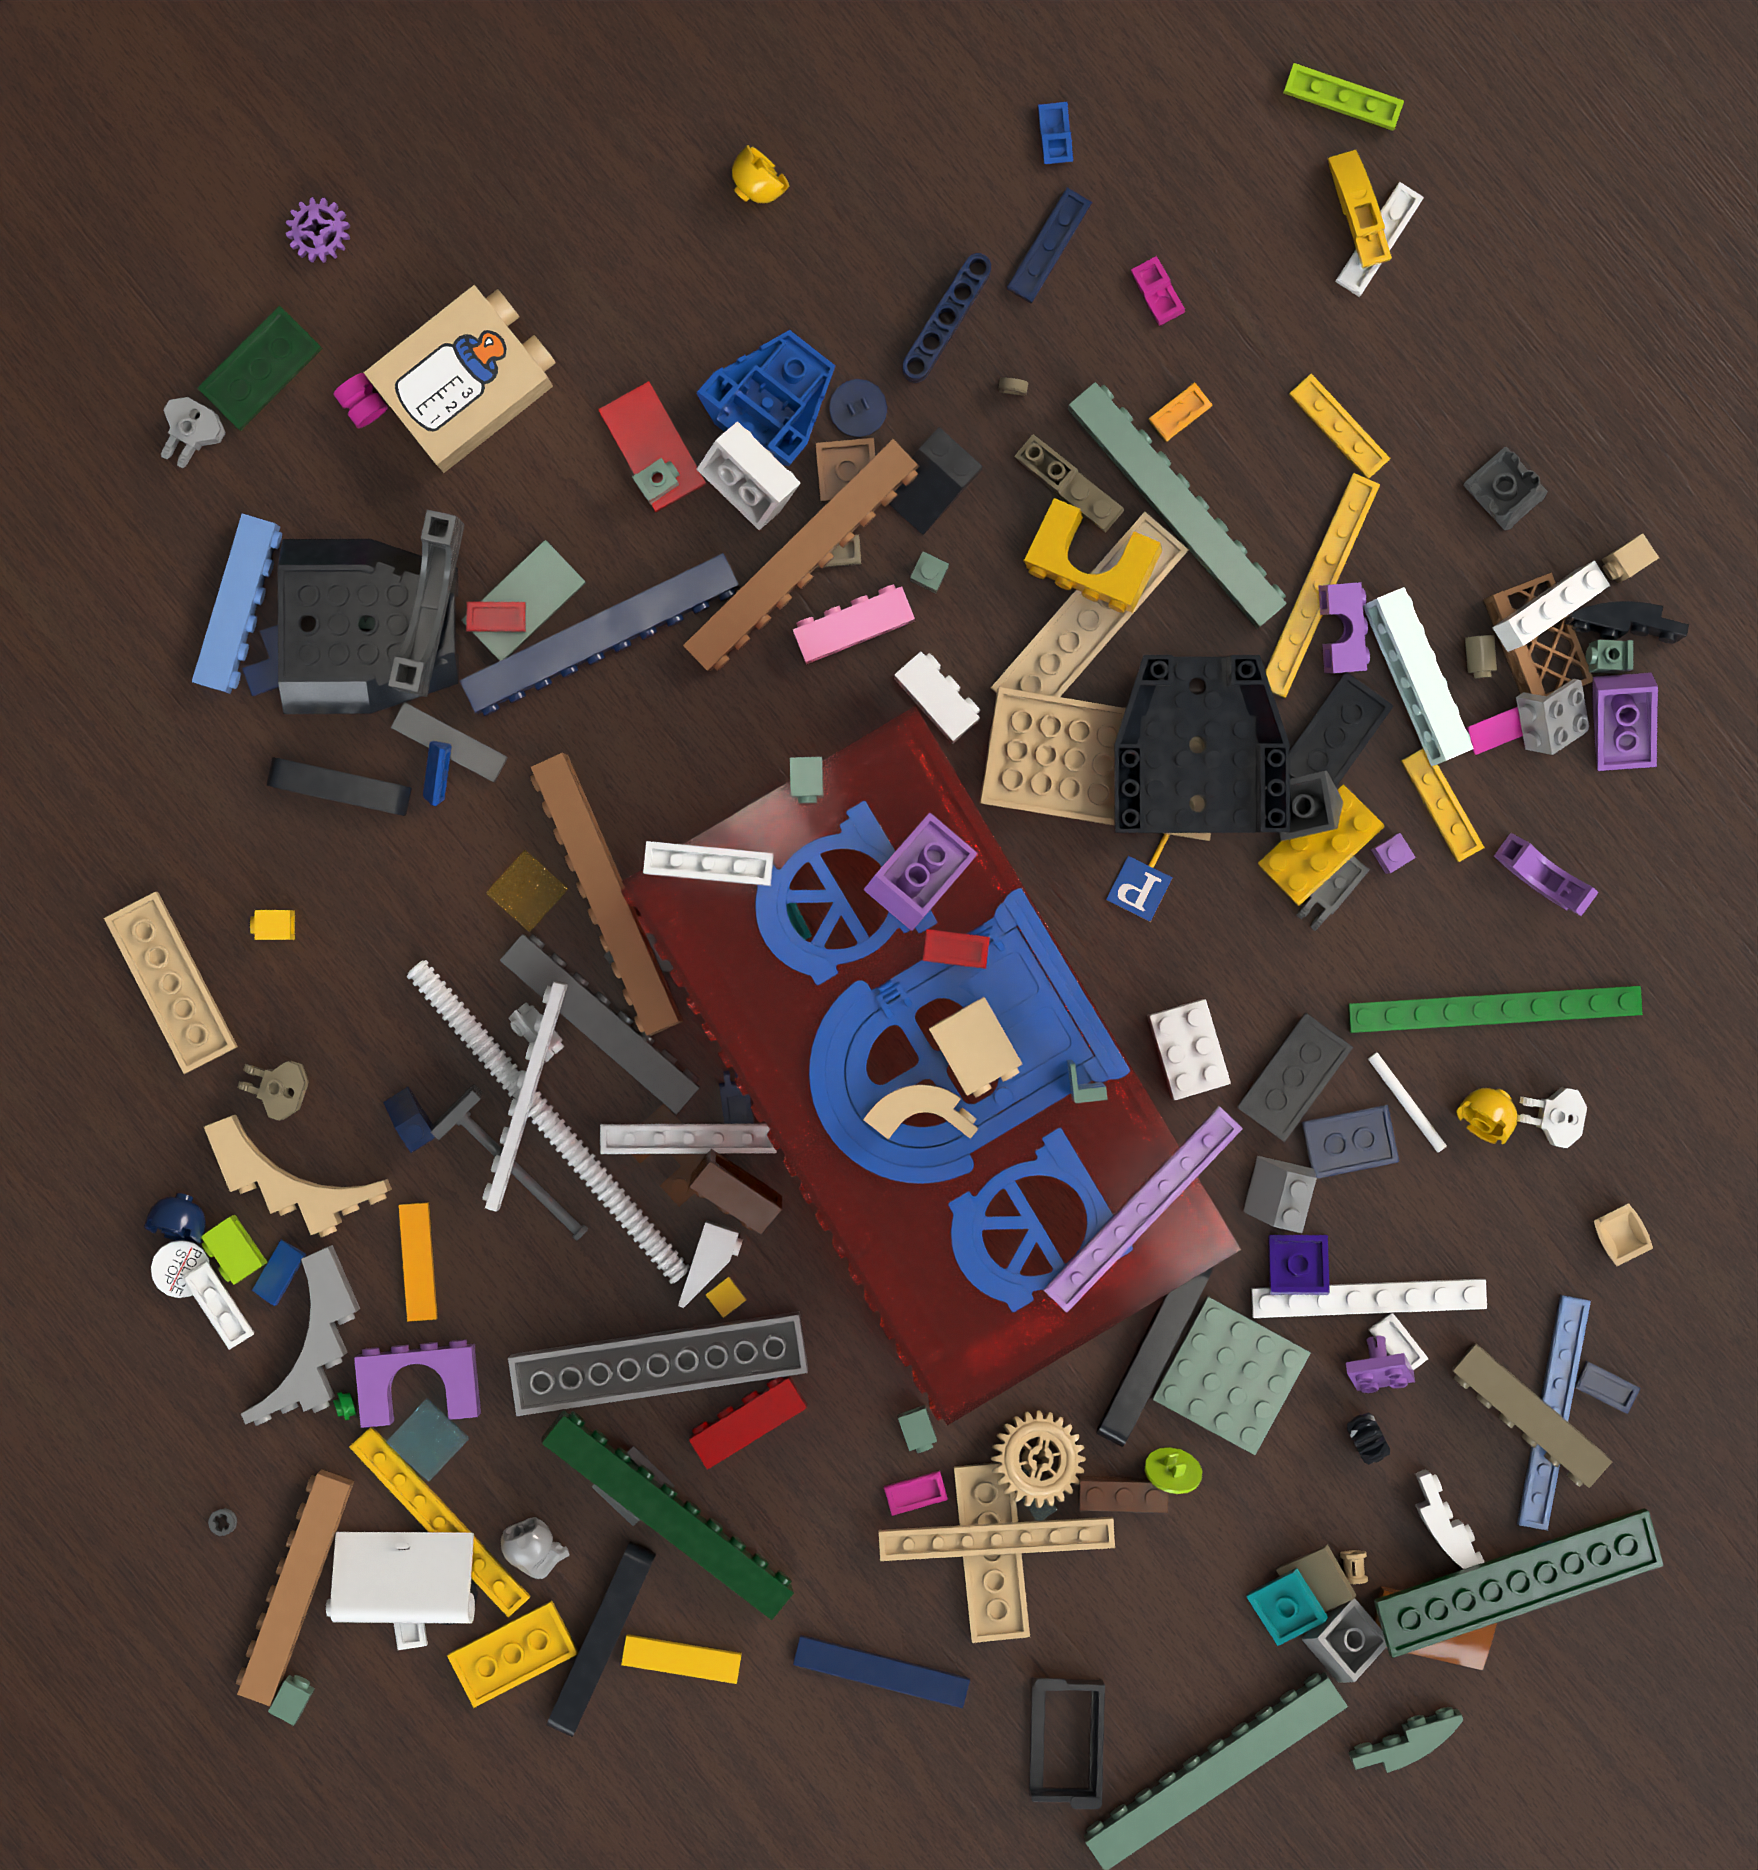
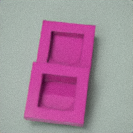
[1131,256,1185,326]

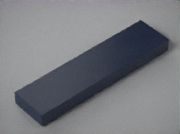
[1007,187,1092,304]

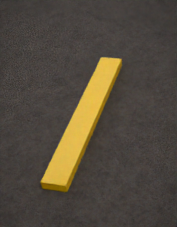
[1265,473,1380,698]
[350,1427,530,1618]

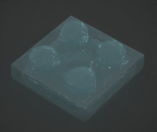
[386,1398,470,1482]

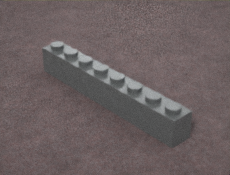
[500,933,701,1114]

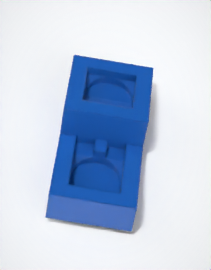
[1038,102,1073,164]

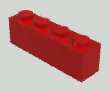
[689,1376,808,1470]

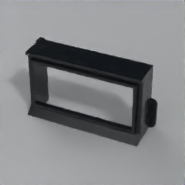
[1029,1677,1105,1809]

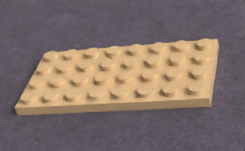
[979,687,1211,841]

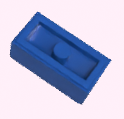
[423,741,452,806]
[252,1240,307,1306]

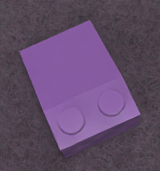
[1593,673,1658,771]
[864,813,978,931]

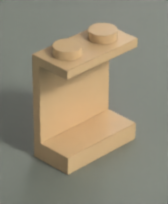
[929,997,1022,1098]

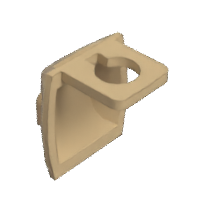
[1594,1204,1653,1266]

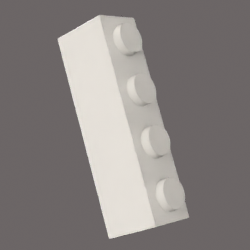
[1492,561,1610,652]

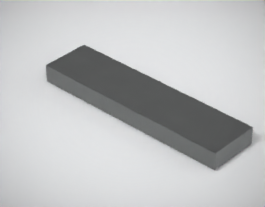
[391,702,508,783]

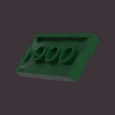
[198,305,323,431]

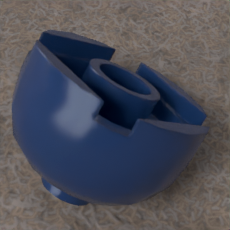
[144,1193,206,1244]

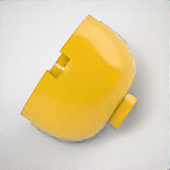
[732,145,790,203]
[1457,1088,1518,1144]

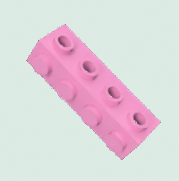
[793,584,915,665]

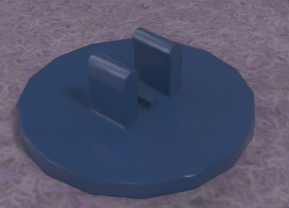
[829,379,887,438]

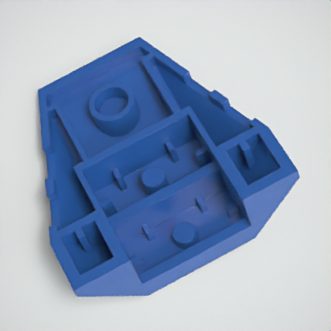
[697,330,835,466]

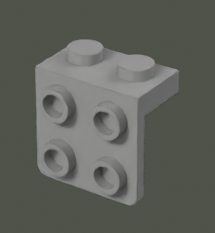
[1516,679,1589,755]

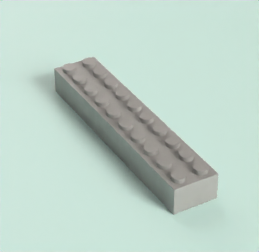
[508,1311,808,1416]

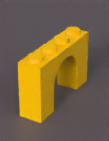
[1024,498,1162,613]

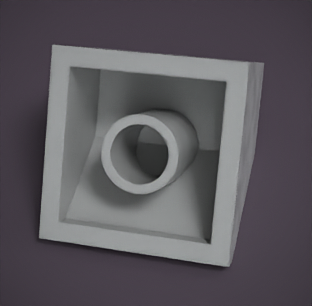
[1243,1156,1317,1233]
[1302,1598,1387,1683]

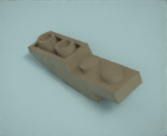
[1014,434,1124,533]

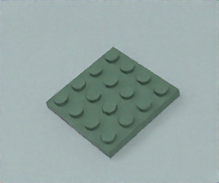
[1152,1296,1311,1455]

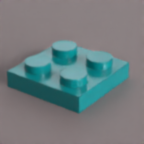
[1246,1568,1328,1646]

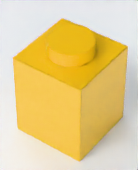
[250,910,295,940]

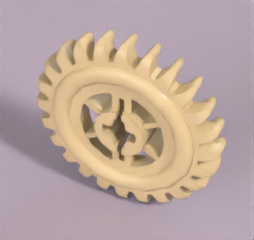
[991,1410,1086,1508]

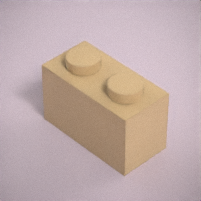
[1601,533,1659,584]

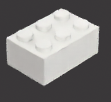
[697,421,800,530]
[894,652,980,744]
[1147,999,1231,1100]

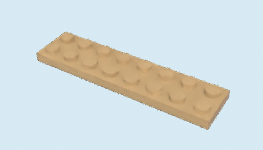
[991,512,1189,697]

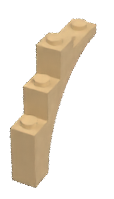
[204,1115,392,1237]

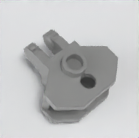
[161,397,226,468]

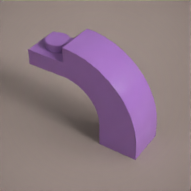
[1494,833,1598,916]

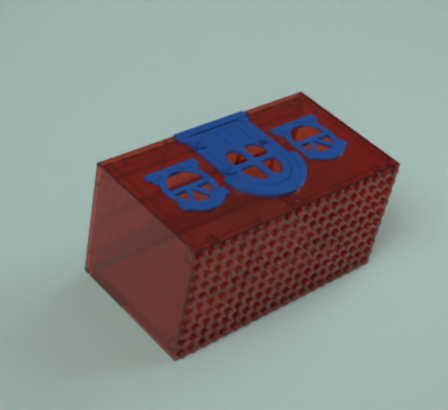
[621,706,1241,1426]

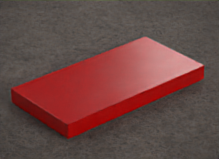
[598,381,706,512]

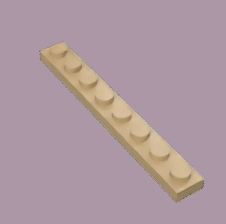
[879,1517,1115,1561]

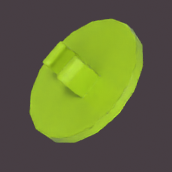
[1144,1447,1202,1494]

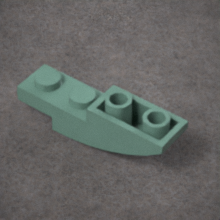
[1349,1707,1463,1773]

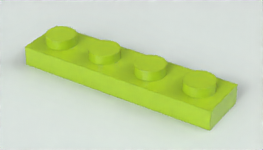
[1283,63,1404,131]

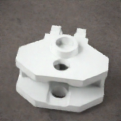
[1517,1087,1587,1148]

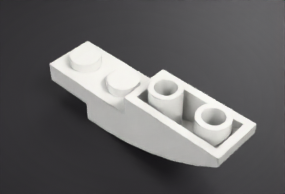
[1415,1469,1484,1569]

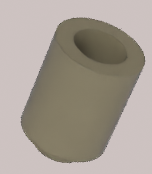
[1465,635,1497,679]

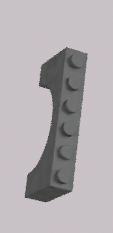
[388,510,465,697]

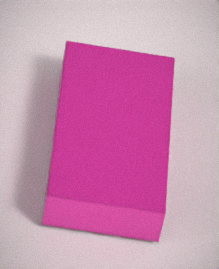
[884,1470,948,1516]

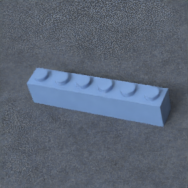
[192,514,282,694]

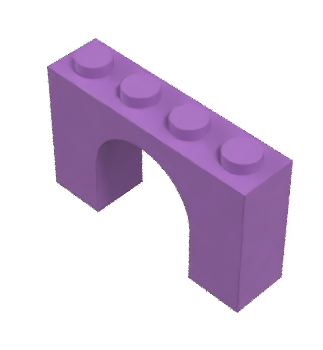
[354,1339,481,1428]

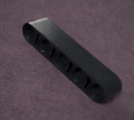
[266,757,412,816]

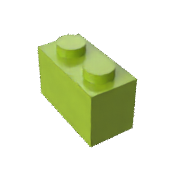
[201,1215,268,1285]

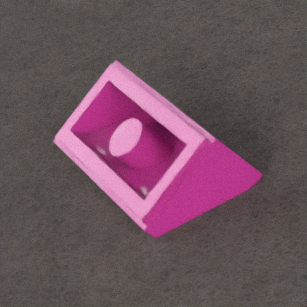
[1465,706,1523,755]

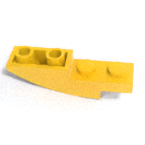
[1327,150,1392,269]

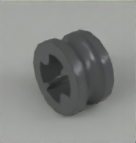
[208,1508,237,1536]

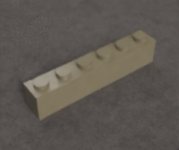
[1452,1342,1613,1488]

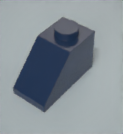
[383,1086,436,1153]

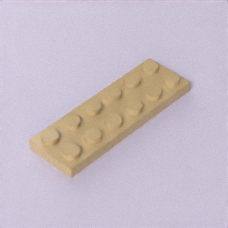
[104,892,238,1074]
[954,1462,1030,1643]

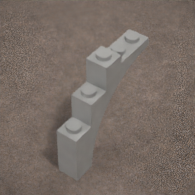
[241,1245,360,1426]

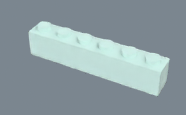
[1363,587,1474,767]

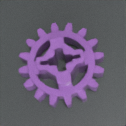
[286,197,350,263]

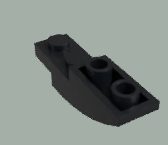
[1564,601,1689,644]

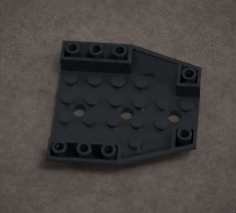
[278,539,459,714]
[1114,655,1290,833]

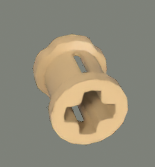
[1340,1550,1368,1584]

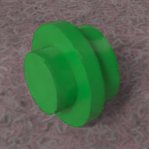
[333,1392,356,1421]

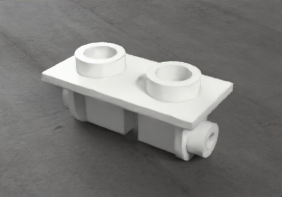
[508,1003,564,1062]

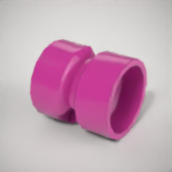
[333,373,388,429]

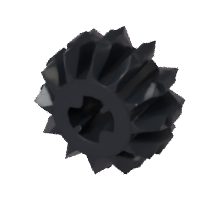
[1347,1412,1390,1465]

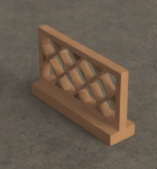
[1484,573,1593,696]

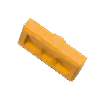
[1148,382,1213,442]

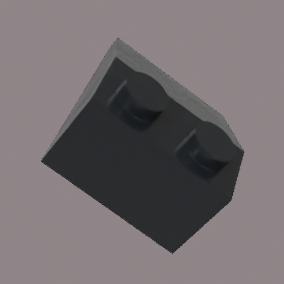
[889,427,983,535]

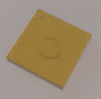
[486,850,569,932]

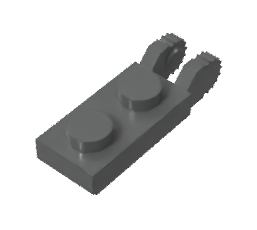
[1296,856,1370,931]

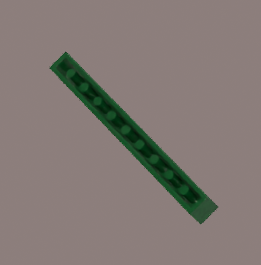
[541,1409,794,1620]

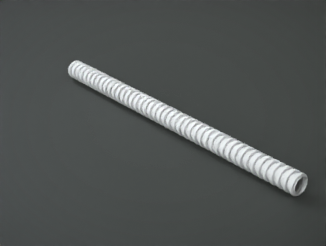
[406,960,690,1284]

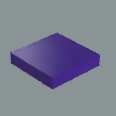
[1268,1235,1330,1295]

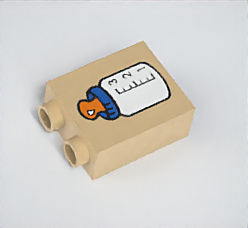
[363,285,556,473]

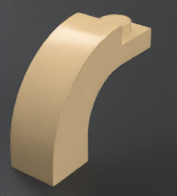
[863,1084,978,1139]

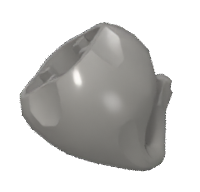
[501,1517,570,1579]

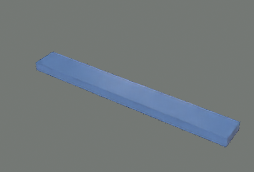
[1517,1295,1591,1531]

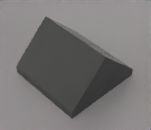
[1280,771,1343,841]

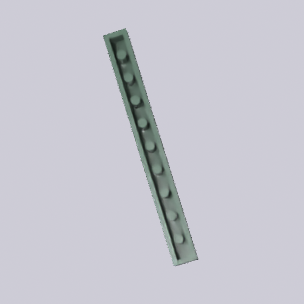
[1068,382,1287,629]
[1084,1672,1348,1870]

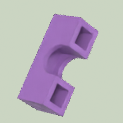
[1319,582,1370,673]

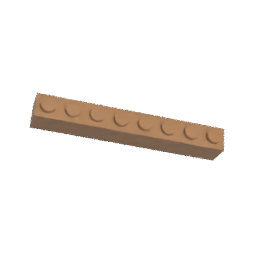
[236,1469,354,1706]

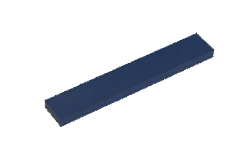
[793,1635,970,1708]

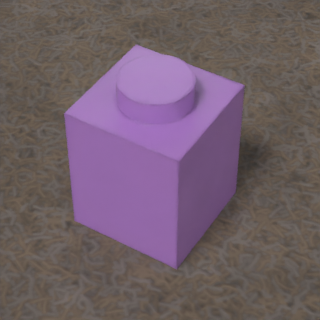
[1371,833,1416,874]

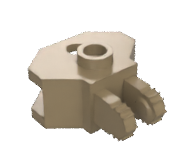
[237,1060,309,1121]

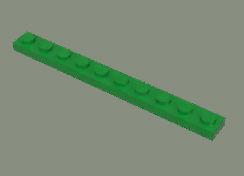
[1348,986,1643,1033]

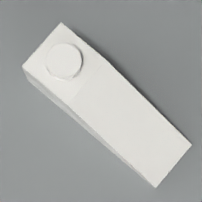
[678,1220,743,1308]

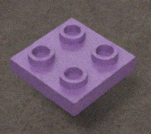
[1346,1336,1415,1393]

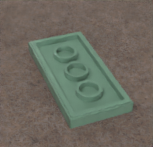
[461,540,586,661]

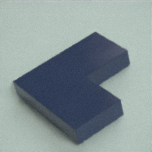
[242,625,279,696]

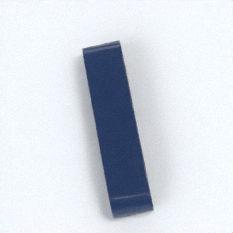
[903,253,991,383]

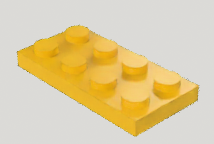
[1258,784,1384,906]
[447,1600,579,1708]

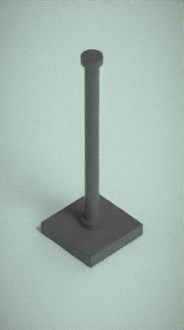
[430,1084,588,1241]

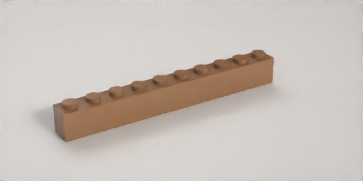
[683,439,919,671]
[530,753,683,1036]

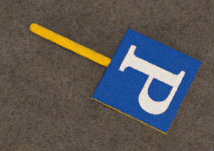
[1106,834,1172,922]

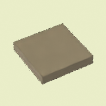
[1276,1544,1356,1611]

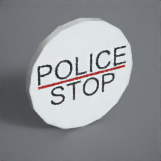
[151,1240,210,1298]

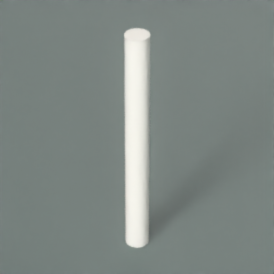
[1368,1052,1447,1153]

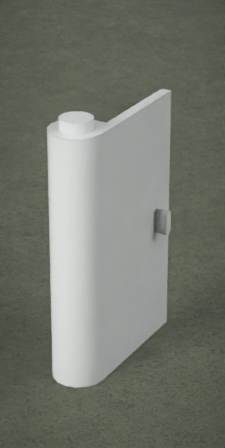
[326,1532,475,1623]

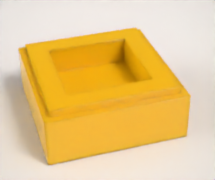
[706,1276,747,1318]

